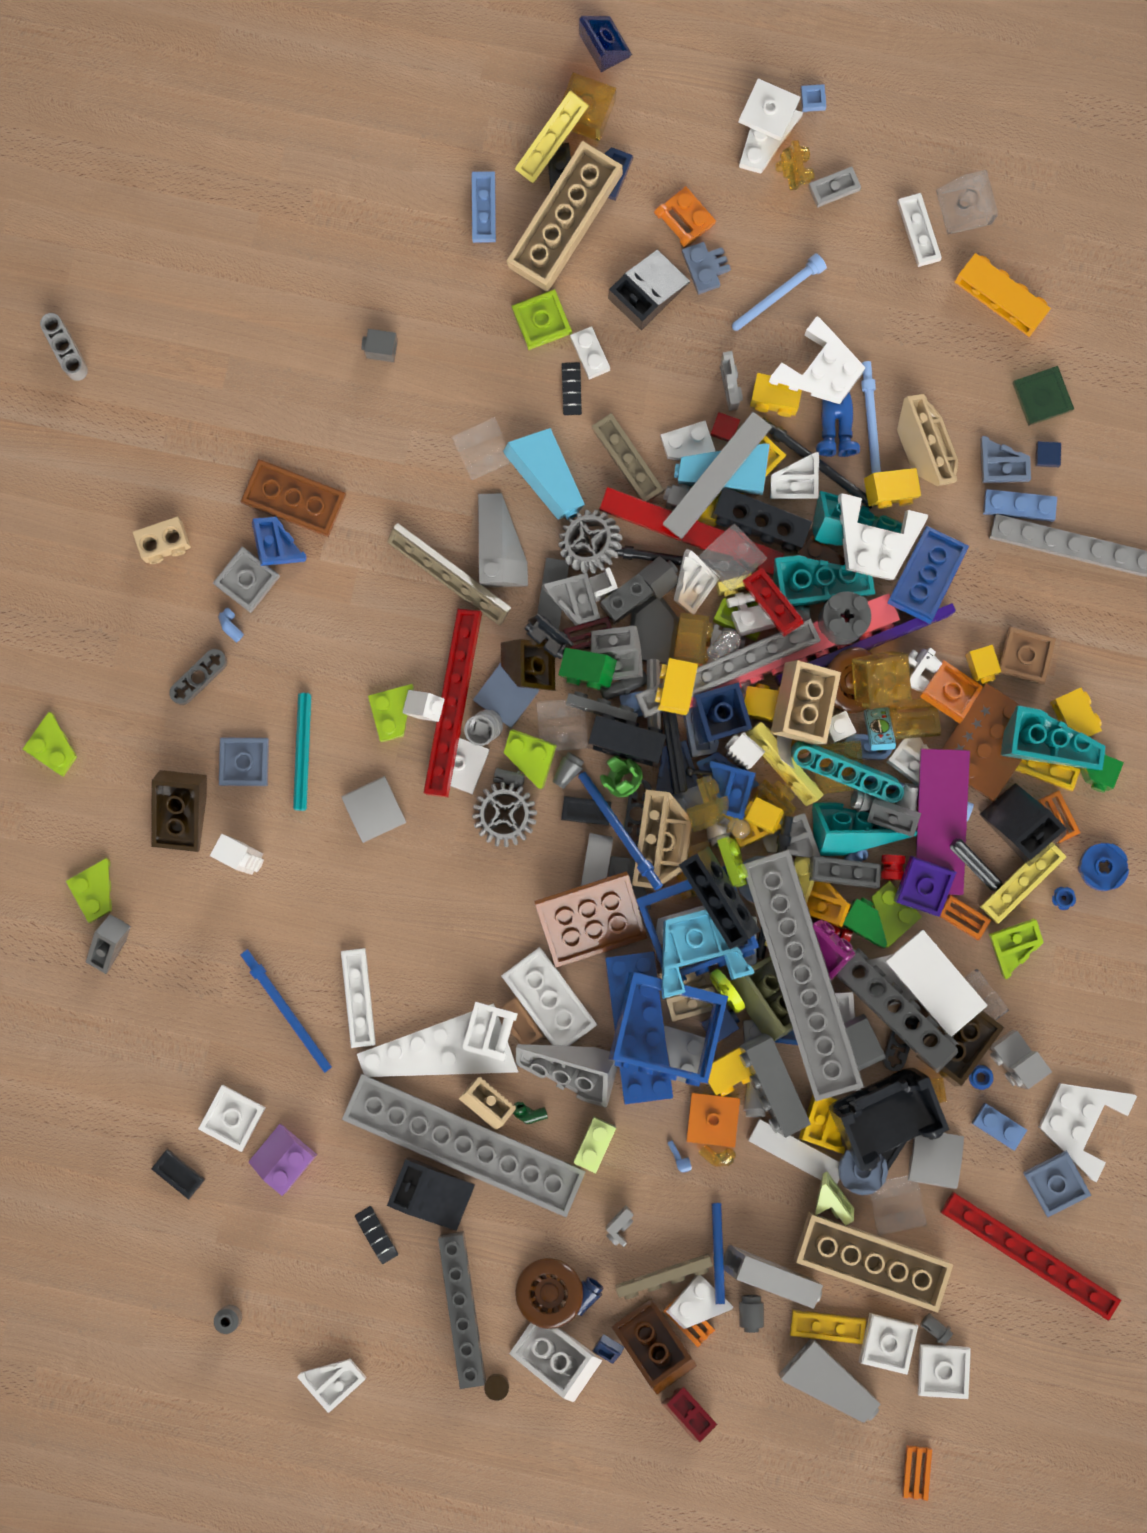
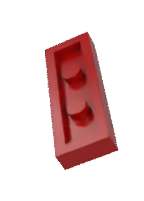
[742,568,804,637]

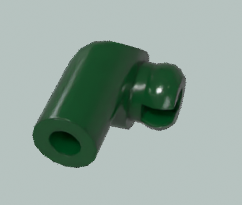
[513,1101,548,1124]

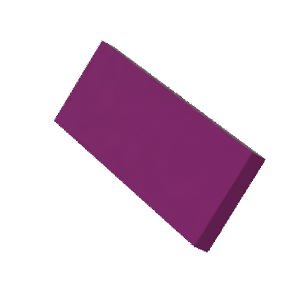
[916,749,970,895]

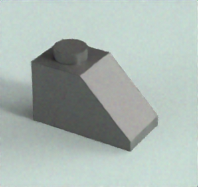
[86,915,131,974]

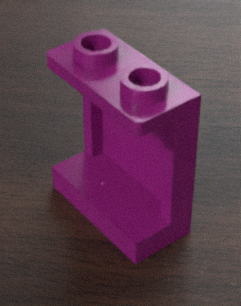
[813,920,856,980]

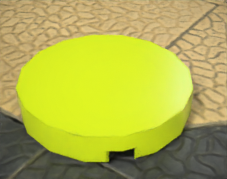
[710,969,746,1013]

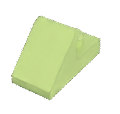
[815,1172,854,1226]

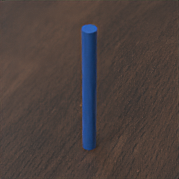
[712,1203,725,1304]

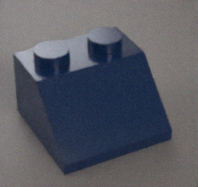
[693,682,752,744]

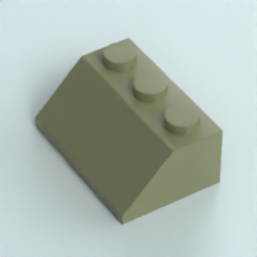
[731,956,793,1042]

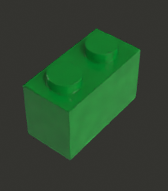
[558,648,617,690]

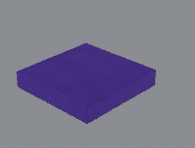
[894,855,957,917]

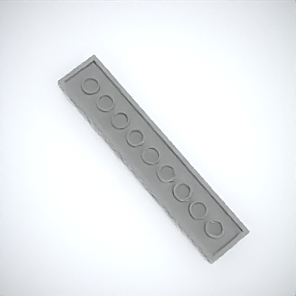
[744,850,864,1101]
[342,1074,586,1217]

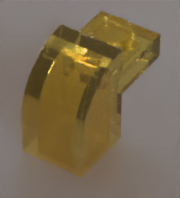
[686,776,729,832]

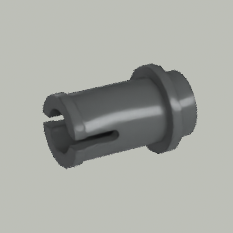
[493,767,525,789]
[920,1313,953,1344]

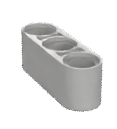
[40,313,88,381]
[581,833,613,886]

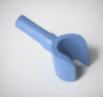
[667,1140,692,1173]

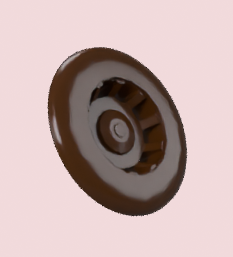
[827,647,884,714]
[515,1258,583,1329]

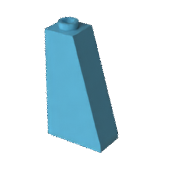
[503,428,585,520]
[674,444,770,495]

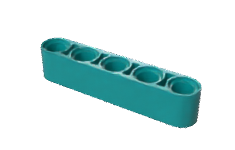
[791,741,904,803]

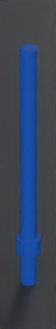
[578,772,663,890]
[240,949,332,1073]

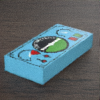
[864,707,896,751]

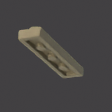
[592,413,664,502]
[615,1254,713,1300]

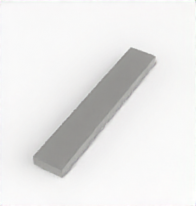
[663,412,772,540]

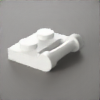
[462,1002,518,1061]

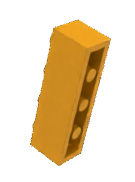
[954,253,1051,337]

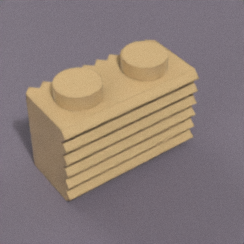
[459,1077,516,1130]

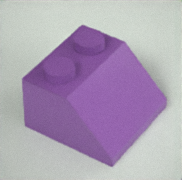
[249,1124,317,1196]

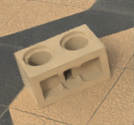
[133,516,191,564]

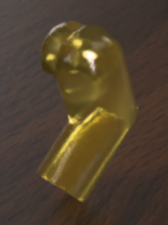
[698,1144,736,1167]

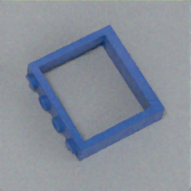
[636,866,759,981]
[609,972,728,1087]

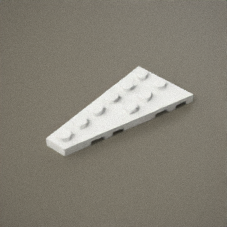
[357,1003,519,1077]

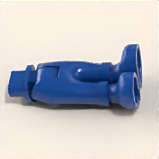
[816,391,860,457]

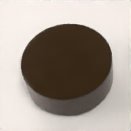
[484,1374,509,1401]

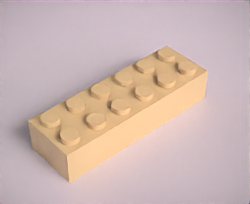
[507,141,623,292]
[793,1212,953,1313]

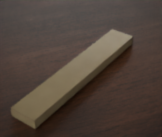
[387,523,511,625]

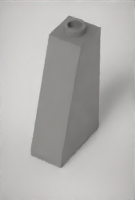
[724,1244,823,1309]
[779,1338,881,1423]

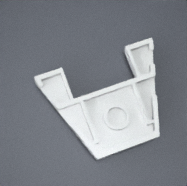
[769,316,865,404]
[838,493,928,580]
[1038,1083,1137,1182]

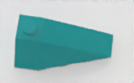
[812,491,902,545]
[773,555,875,608]
[1001,706,1106,770]
[812,802,917,856]

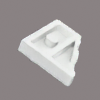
[660,421,715,460]
[770,452,819,499]
[674,549,720,615]
[666,1275,733,1329]

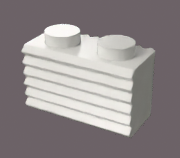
[725,732,765,771]

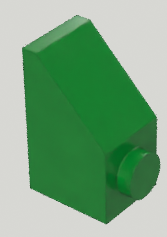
[1079,755,1124,793]
[843,897,887,948]

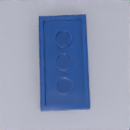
[887,526,969,624]

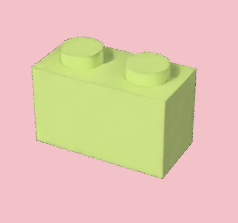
[573,1116,616,1173]

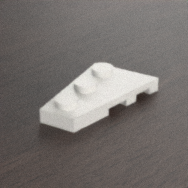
[739,110,803,173]

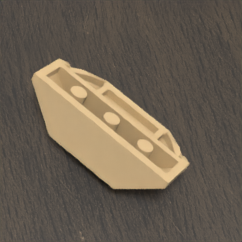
[897,394,958,486]
[632,790,693,889]

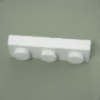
[897,193,942,267]

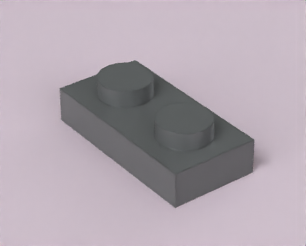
[867,798,921,837]

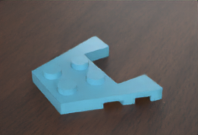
[662,910,754,999]

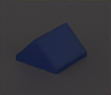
[579,16,632,72]

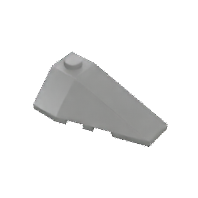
[478,493,528,588]
[516,1044,617,1108]

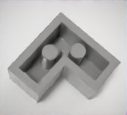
[990,1030,1052,1089]

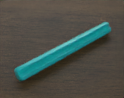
[293,693,312,811]

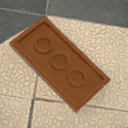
[240,459,346,538]

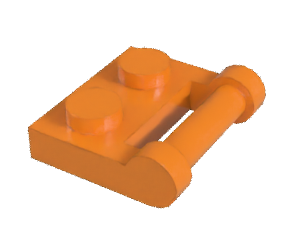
[654,186,716,248]

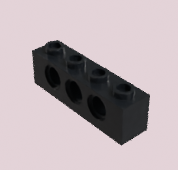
[711,487,812,553]
[679,846,760,949]

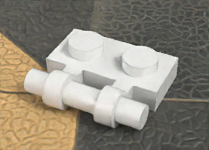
[726,593,776,637]

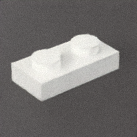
[570,326,610,380]

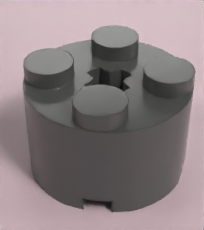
[818,592,871,645]

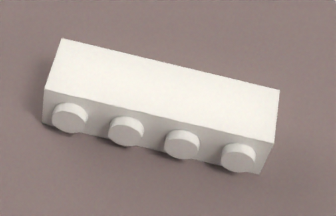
[210,834,264,875]

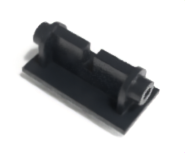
[524,614,574,659]

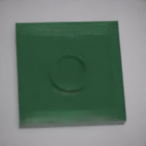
[1012,366,1074,426]

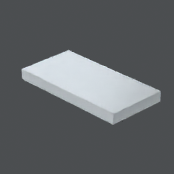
[885,930,988,1037]
[501,947,597,1046]

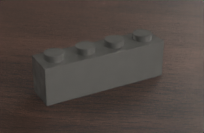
[739,1033,811,1138]

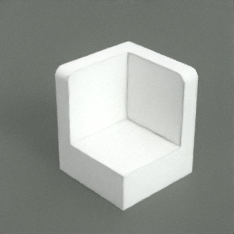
[589,567,618,602]

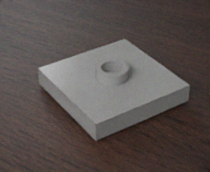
[213,547,280,613]

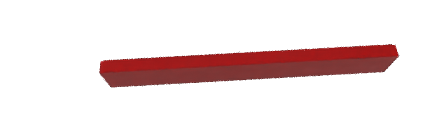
[598,487,784,576]
[423,608,482,798]
[940,1191,1121,1321]

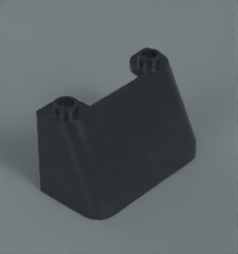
[828,1068,950,1172]

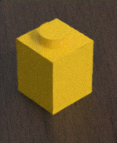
[965,645,1001,684]
[744,797,784,834]

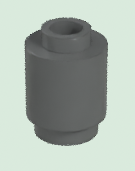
[739,1295,764,1333]
[214,1305,242,1334]

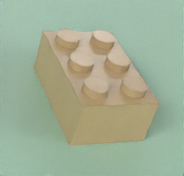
[771,660,841,745]

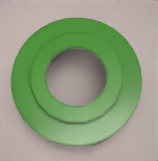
[600,756,643,798]

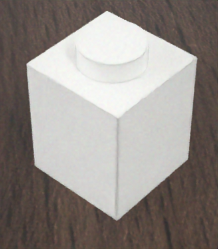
[403,690,445,722]
[828,711,856,745]

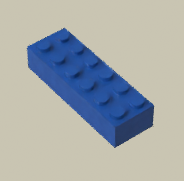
[605,951,673,1105]

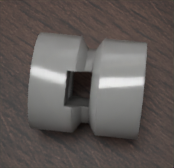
[464,709,503,746]

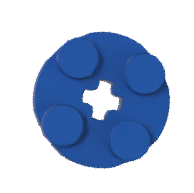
[1078,843,1129,891]

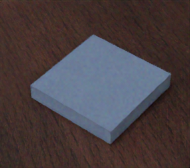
[473,663,540,729]
[219,738,269,786]
[1023,1150,1092,1218]

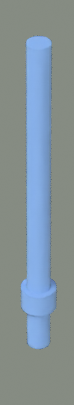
[861,361,881,473]

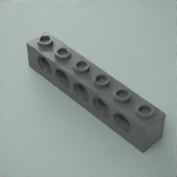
[836,948,958,1073]
[438,1231,486,1389]

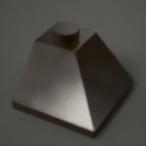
[501,639,556,691]

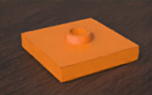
[920,660,983,724]
[686,1092,740,1148]

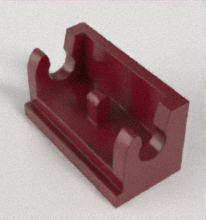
[661,1387,718,1443]

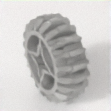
[558,509,623,573]
[472,782,537,847]

